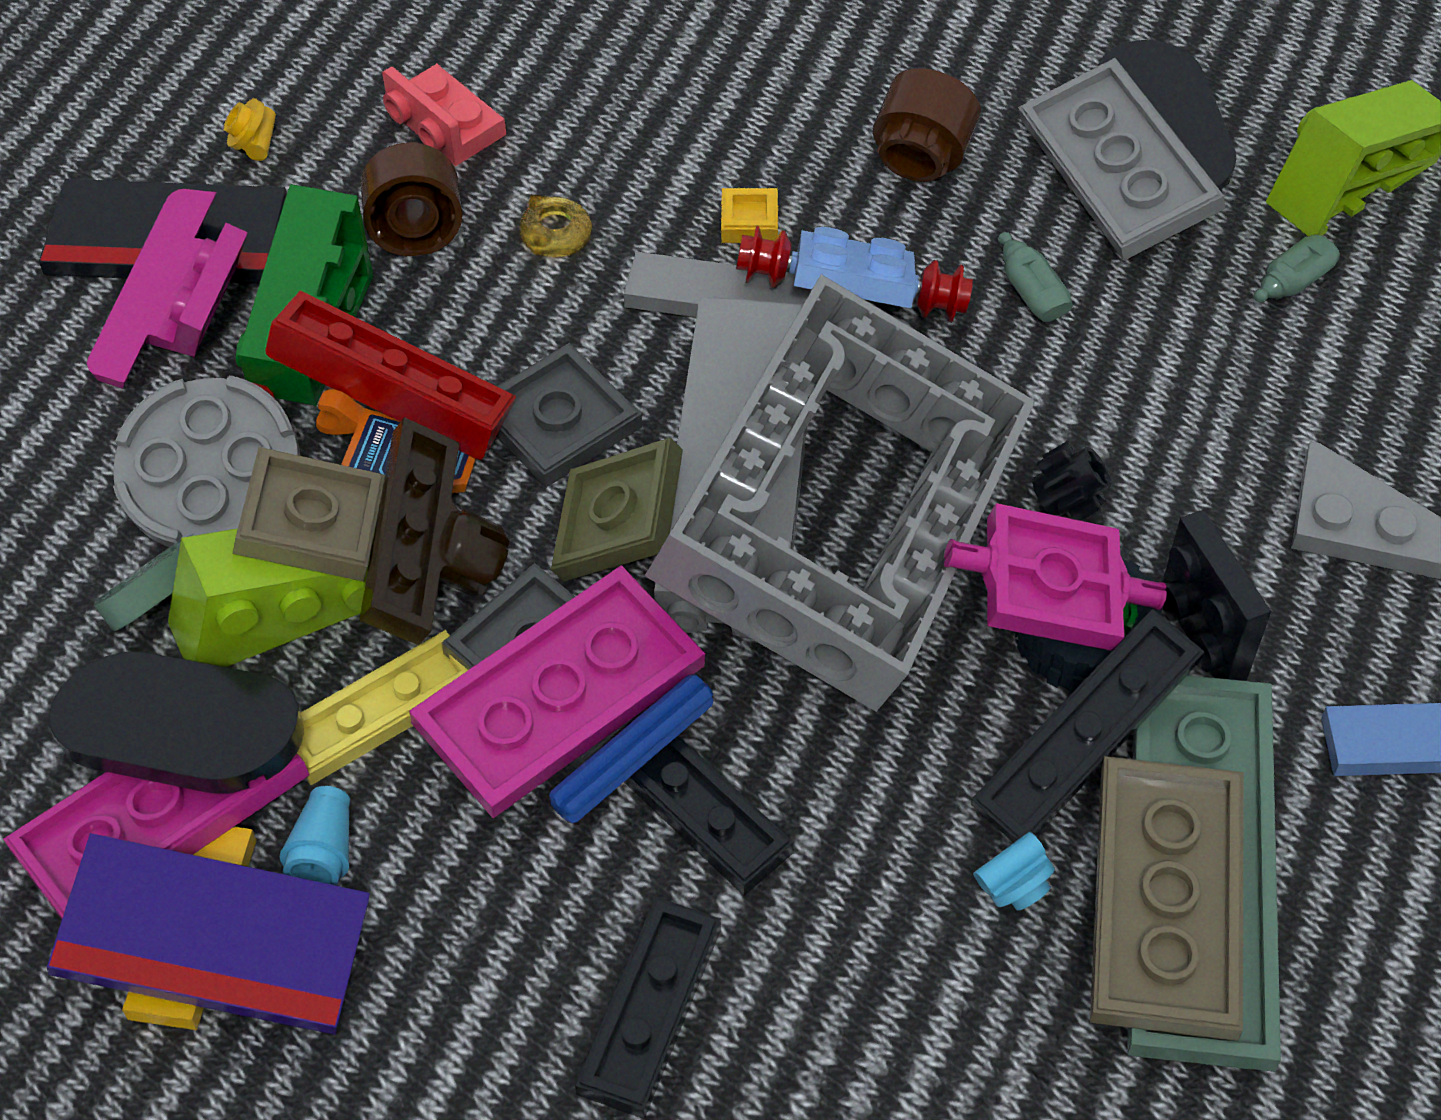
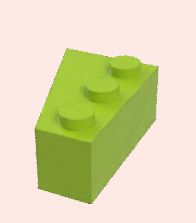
[168,525,376,667]

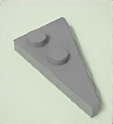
[1291,441,1441,579]

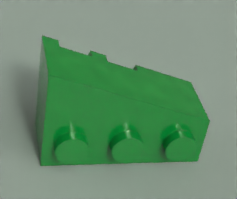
[236,184,374,406]

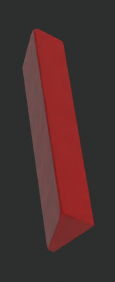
[265,291,516,460]

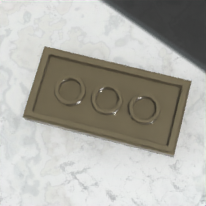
[1090,756,1244,1041]

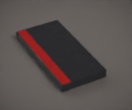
[39,179,287,284]

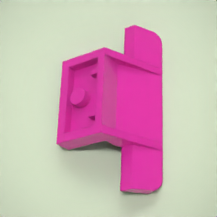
[87,189,248,389]

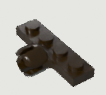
[359,417,510,645]

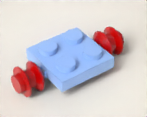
[736,225,973,323]

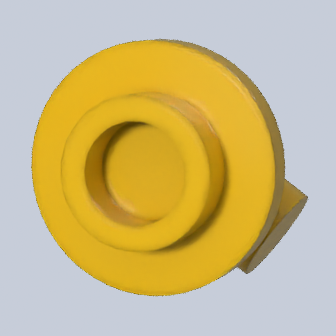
[224,98,276,161]

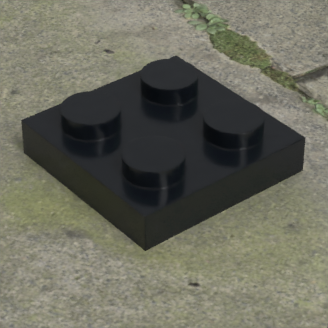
[1162,510,1272,681]

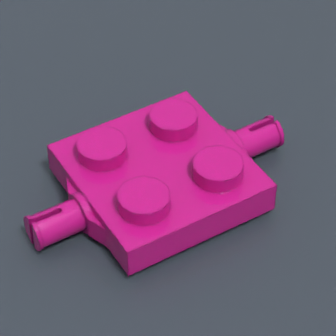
[944,503,1167,651]

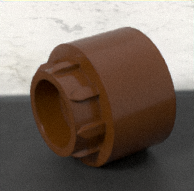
[872,68,981,182]
[361,142,462,256]

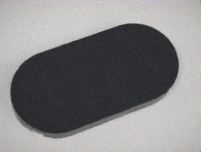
[1098,40,1236,193]
[49,651,304,794]

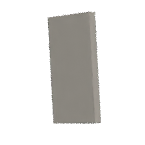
[1018,58,1226,261]

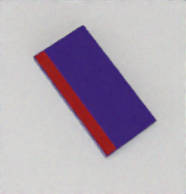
[47,833,370,1035]

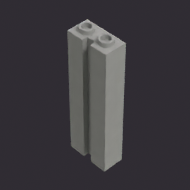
[654,296,807,639]

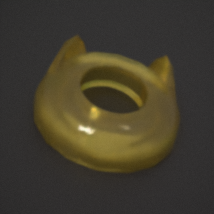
[519,195,592,257]

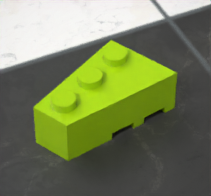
[1265,80,1441,236]

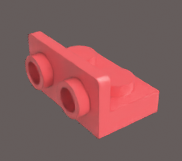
[382,64,506,167]

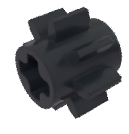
[1032,441,1111,521]

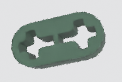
[93,534,194,631]

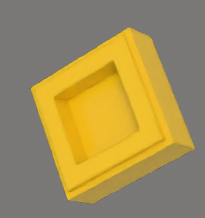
[721,188,778,243]

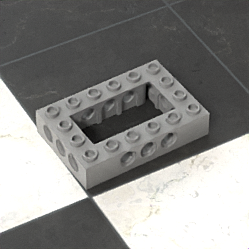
[645,274,1035,712]

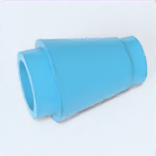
[280,786,350,886]

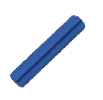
[549,674,713,823]

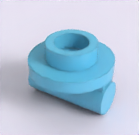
[973,832,1055,910]

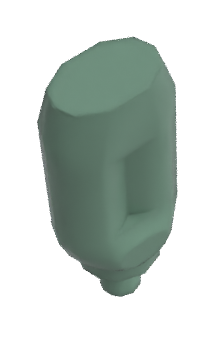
[998,232,1073,322]
[1254,234,1340,303]

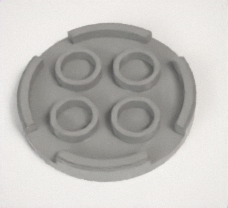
[113,375,300,547]

